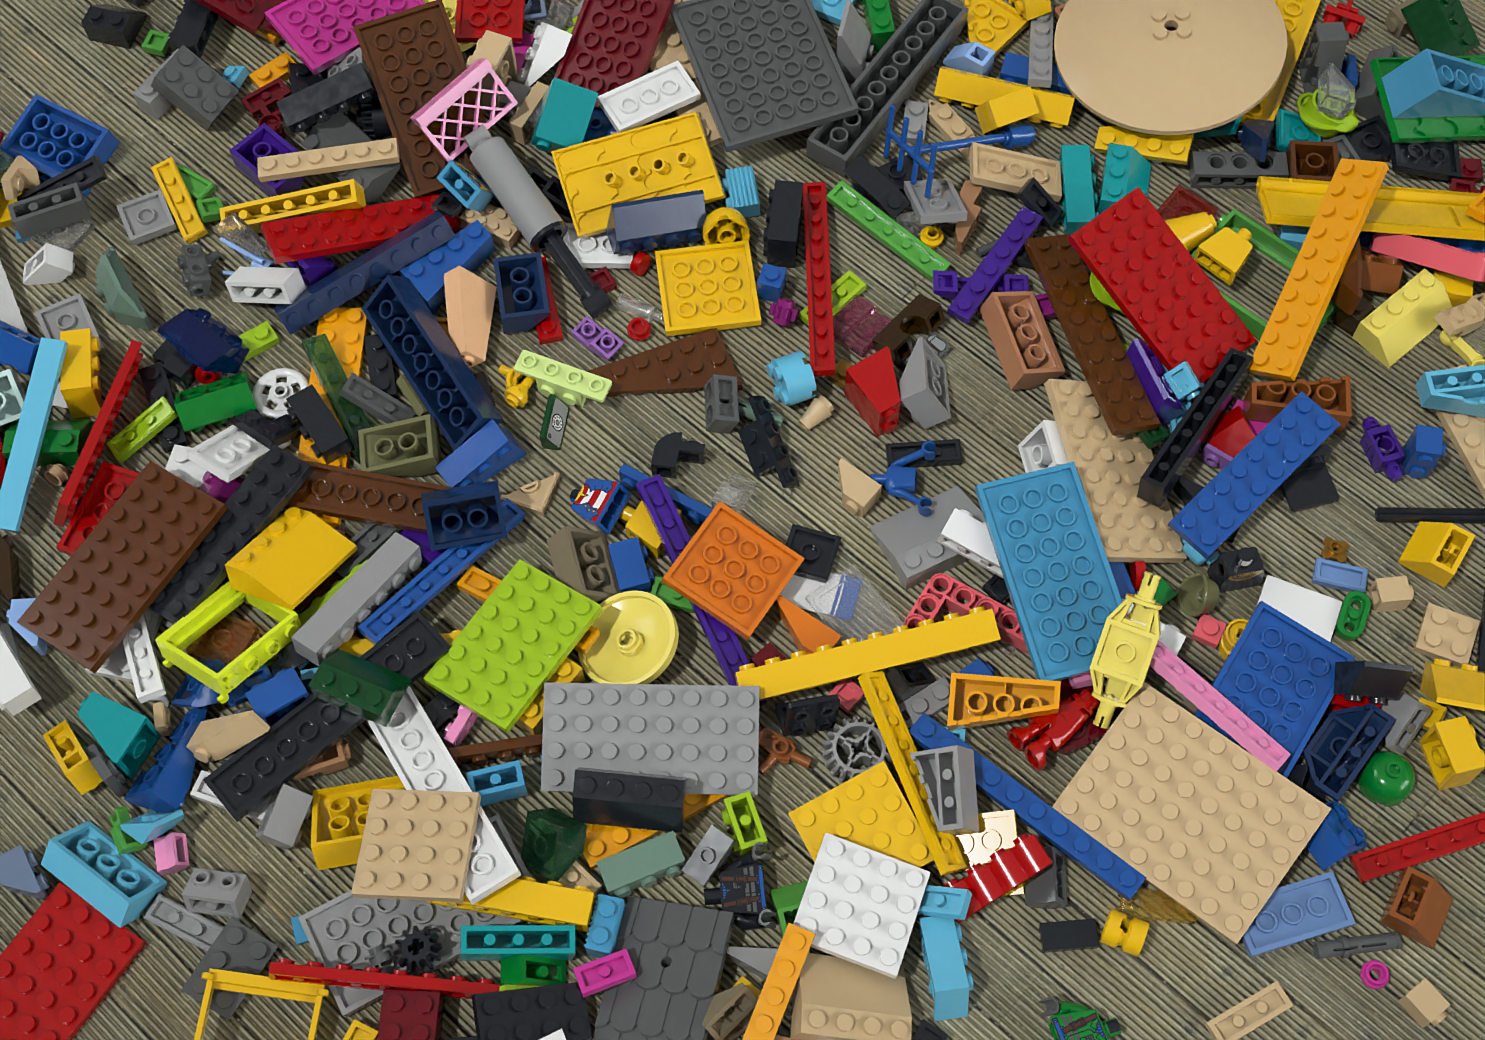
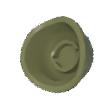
[1176,572,1220,617]

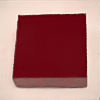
[588,267,617,293]

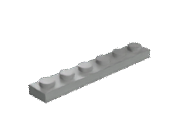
[1027,0,1054,88]

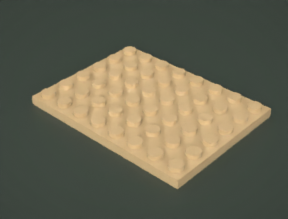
[1052,682,1331,945]

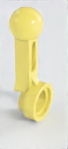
[1439,329,1485,366]

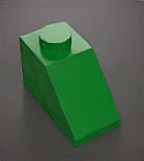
[501,954,566,986]

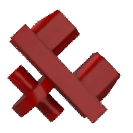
[1322,0,1366,40]

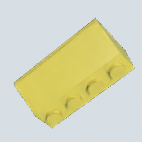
[1352,268,1452,369]

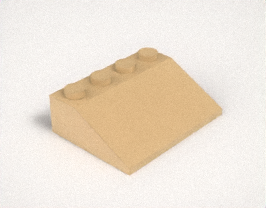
[790,953,912,1040]

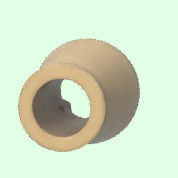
[798,395,834,431]

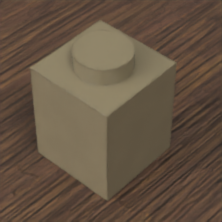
[1384,0,1415,39]

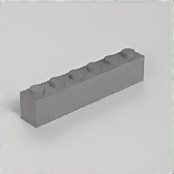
[292,532,422,666]

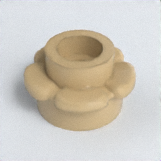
[44,463,69,486]

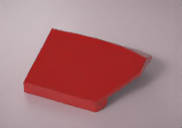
[1205,406,1256,458]

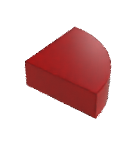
[1130,561,1146,592]

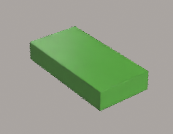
[177,164,217,201]

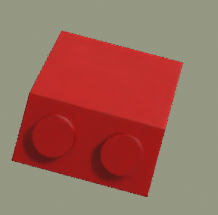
[844,346,901,437]

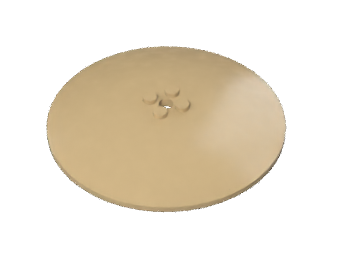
[1054,0,1287,135]

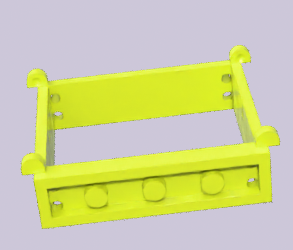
[155,581,302,704]

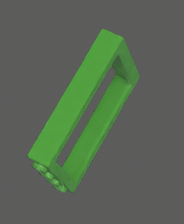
[1190,208,1339,339]

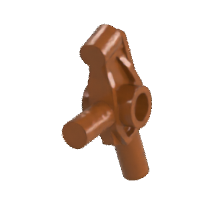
[758,727,813,775]

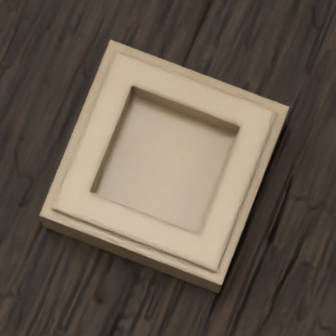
[153,702,172,737]

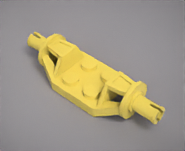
[1090,571,1162,729]

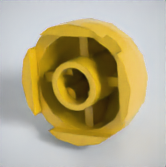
[703,207,750,245]

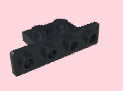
[738,395,800,488]

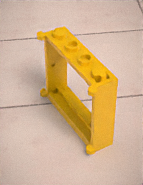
[194,968,329,1040]

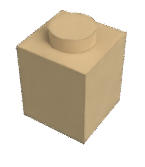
[1369,576,1414,612]
[1397,978,1451,1028]

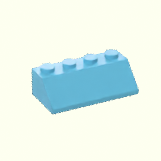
[41,821,168,928]

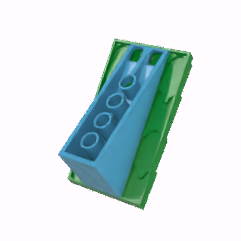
[1370,49,1485,143]

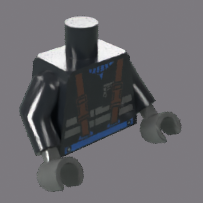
[704,842,777,931]

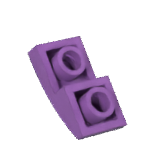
[570,316,624,361]

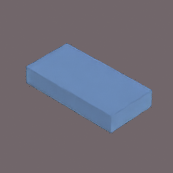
[1311,557,1368,593]

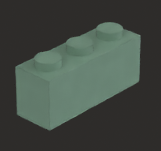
[596,831,686,899]

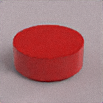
[630,252,651,277]

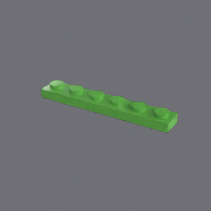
[826,180,951,282]

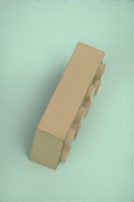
[509,81,549,145]
[460,203,522,250]

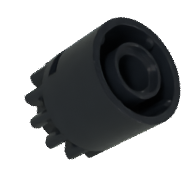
[356,99,393,139]

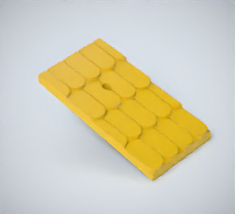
[551,112,726,238]

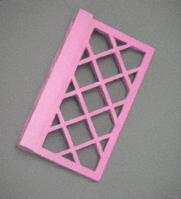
[410,58,518,163]

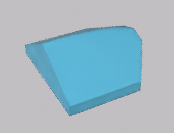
[120,809,185,845]

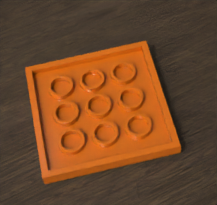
[661,501,805,640]

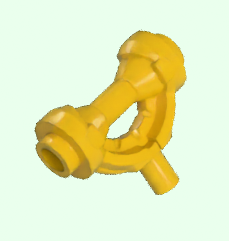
[498,355,542,408]

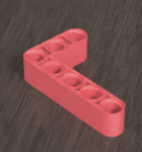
[1369,232,1485,282]
[904,573,1029,654]

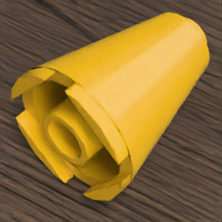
[1164,212,1217,252]

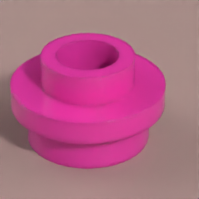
[1360,960,1390,989]

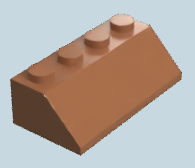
[979,291,1065,390]

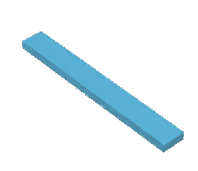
[0,337,68,533]

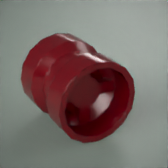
[258,114,286,140]

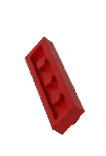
[536,257,563,345]

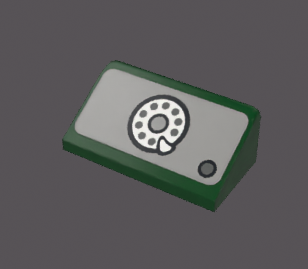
[539,394,570,450]

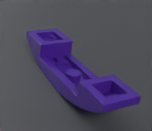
[933,270,1029,301]

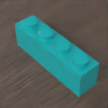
[1058,145,1099,235]
[459,925,575,961]

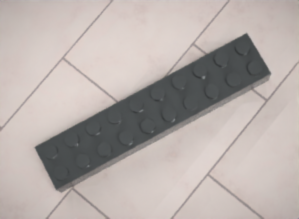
[806,0,969,177]

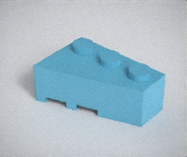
[1415,365,1485,418]
[919,916,973,1021]

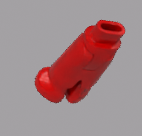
[1007,689,1099,771]

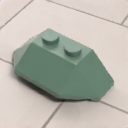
[95,246,154,331]

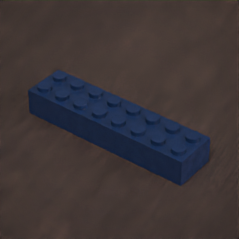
[362,275,503,451]

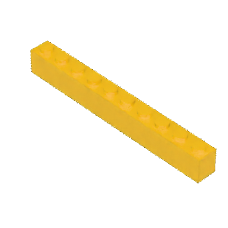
[734,606,1001,701]

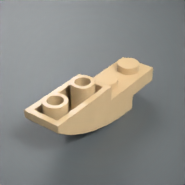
[1434,292,1485,338]

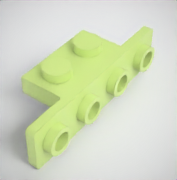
[514,350,612,407]

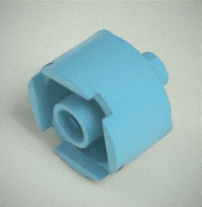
[766,351,817,407]

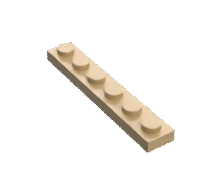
[257,138,400,182]

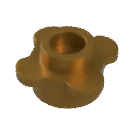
[1321,537,1349,563]

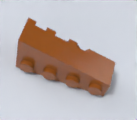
[1243,376,1352,433]

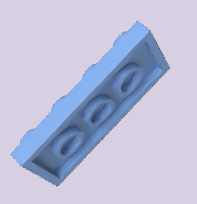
[1241,871,1356,958]

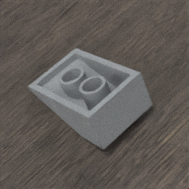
[836,0,874,83]
[899,336,951,429]

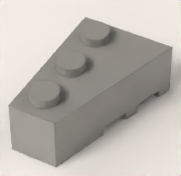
[910,745,979,835]

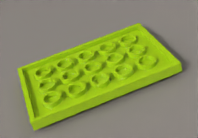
[423,559,603,734]

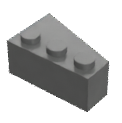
[1299,22,1349,93]

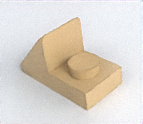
[1,156,40,200]

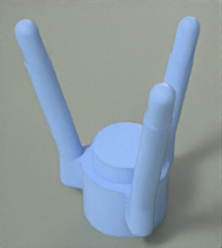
[219,237,276,276]

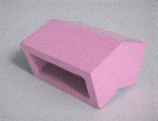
[153,832,190,876]

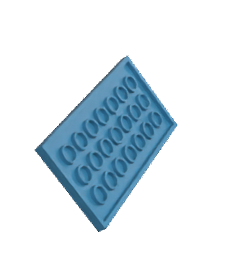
[974,462,1122,681]

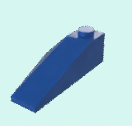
[124,706,208,814]

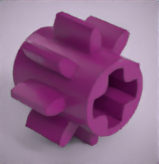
[769,298,800,326]

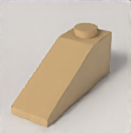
[186,710,270,763]

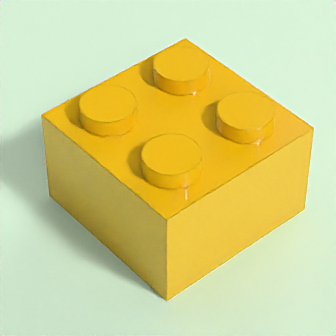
[1419,716,1485,791]

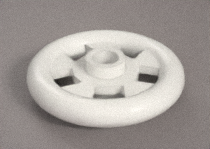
[253,368,309,420]

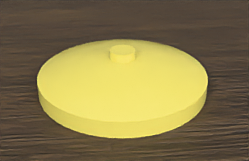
[578,591,679,684]

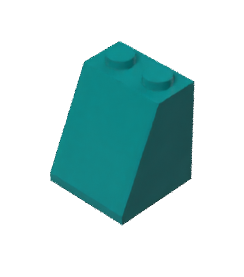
[531,77,598,151]
[77,691,161,781]

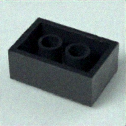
[763,180,804,268]

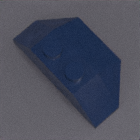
[1302,703,1396,803]

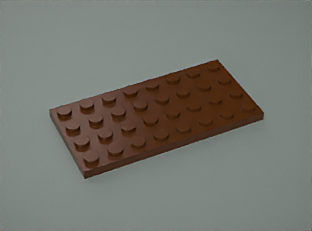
[353,0,492,198]
[17,461,228,674]

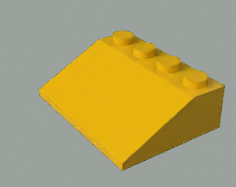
[225,507,358,610]
[1420,658,1485,711]
[311,776,406,870]

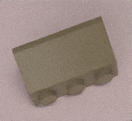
[547,526,620,604]

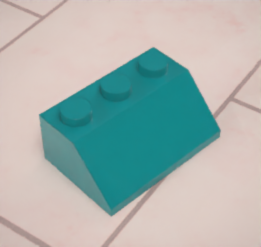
[1097,143,1151,214]

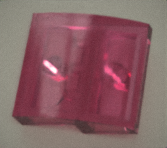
[833,295,892,358]

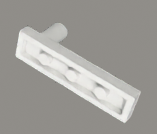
[122,613,169,707]

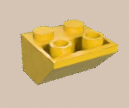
[1397,522,1476,588]

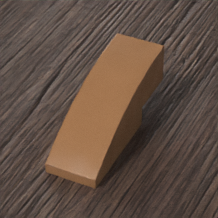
[953,180,983,256]

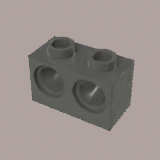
[704,374,739,434]

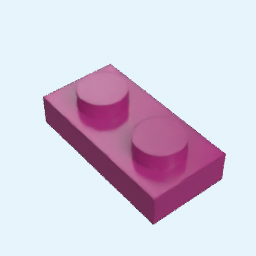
[573,949,637,998]

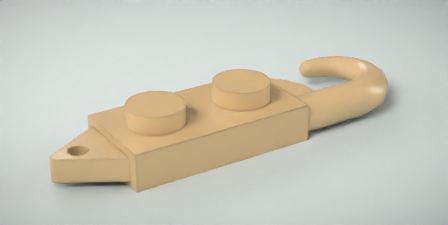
[928,99,989,161]

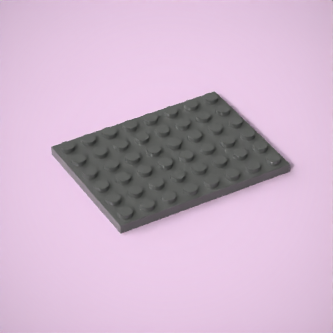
[670,0,859,153]

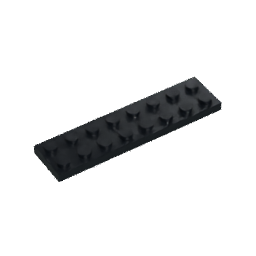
[149,444,314,624]

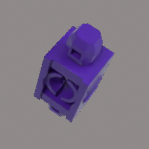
[1360,416,1405,482]

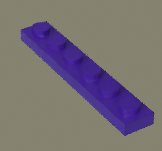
[947,206,1043,324]

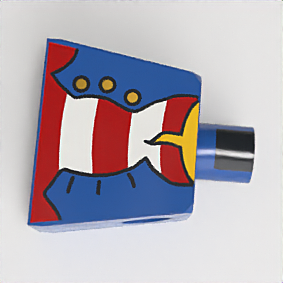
[570,478,632,535]

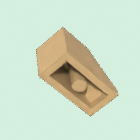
[838,458,882,518]

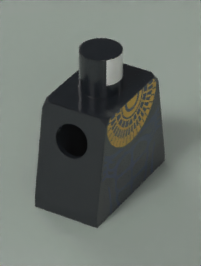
[1207,547,1264,593]

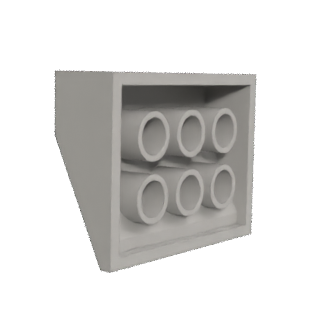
[869,486,985,590]

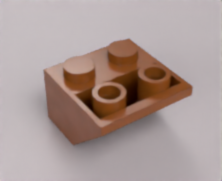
[1360,248,1404,294]
[1379,866,1453,949]

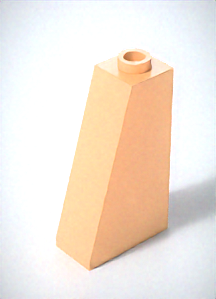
[444,266,497,368]

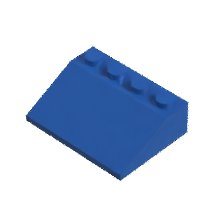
[0,94,120,178]

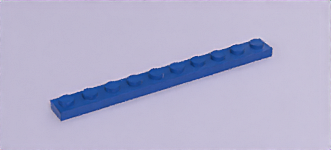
[909,713,1147,901]

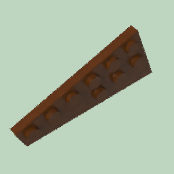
[586,328,743,397]

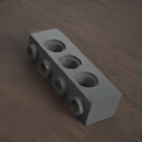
[1188,151,1289,189]

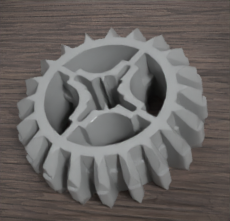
[822,715,893,783]

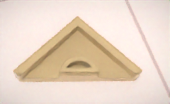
[501,472,561,516]

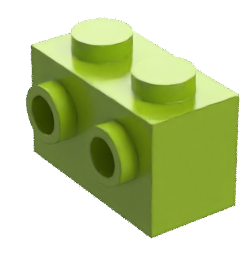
[721,791,768,856]

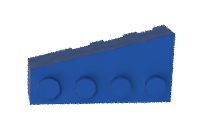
[400,220,495,315]

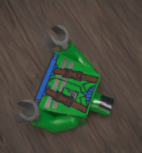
[1039,996,1121,1040]

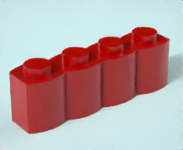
[943,832,1054,923]

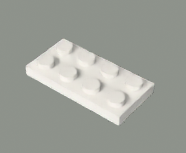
[597,61,701,133]
[187,425,291,483]

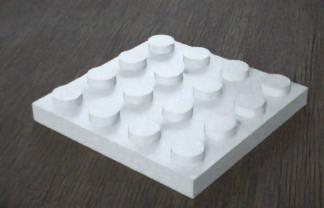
[793,833,931,979]

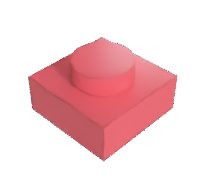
[1191,614,1226,649]
[828,679,865,714]

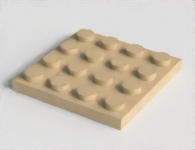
[351,789,481,903]

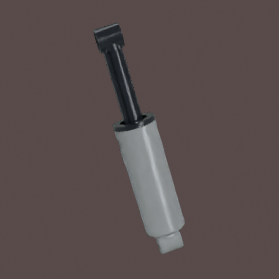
[463,124,613,319]

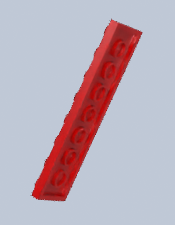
[261,194,460,264]
[54,339,143,527]

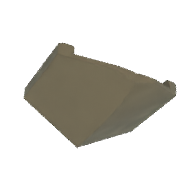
[701,983,758,1040]

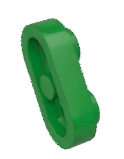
[1335,591,1371,641]

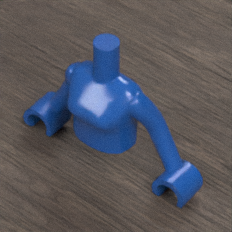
[870,441,936,517]

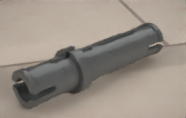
[1313,931,1401,960]

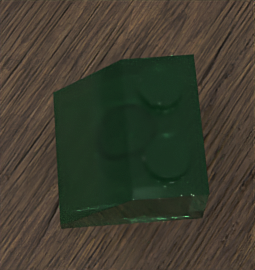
[521,808,587,882]

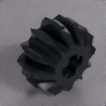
[393,925,443,975]

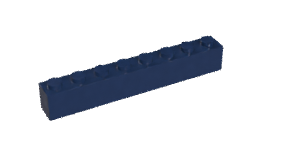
[273,210,455,335]

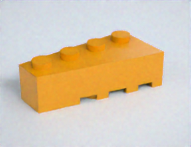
[947,673,1061,731]

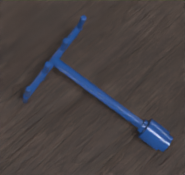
[883,105,1035,198]

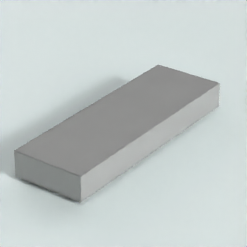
[143,894,224,952]

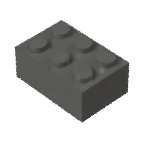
[151,45,239,131]

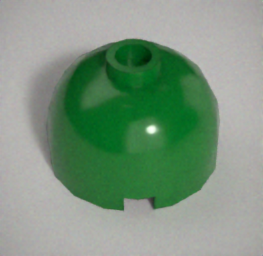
[1357,751,1415,807]

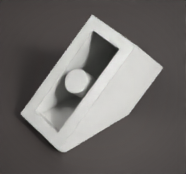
[23,243,75,285]

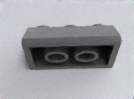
[1349,45,1402,126]

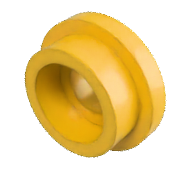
[920,226,944,249]

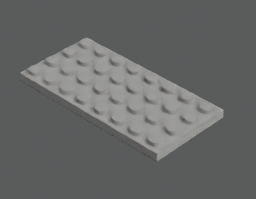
[541,683,760,795]
[298,814,531,1018]

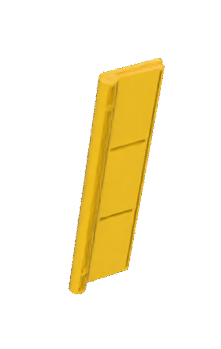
[1256,176,1485,241]

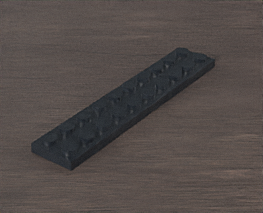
[203,611,451,822]

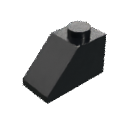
[885,662,936,705]

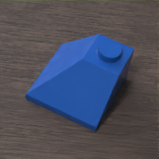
[169,659,227,708]

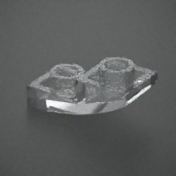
[215,213,269,263]

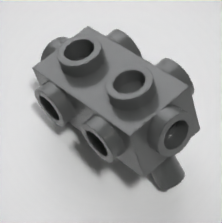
[177,244,221,297]

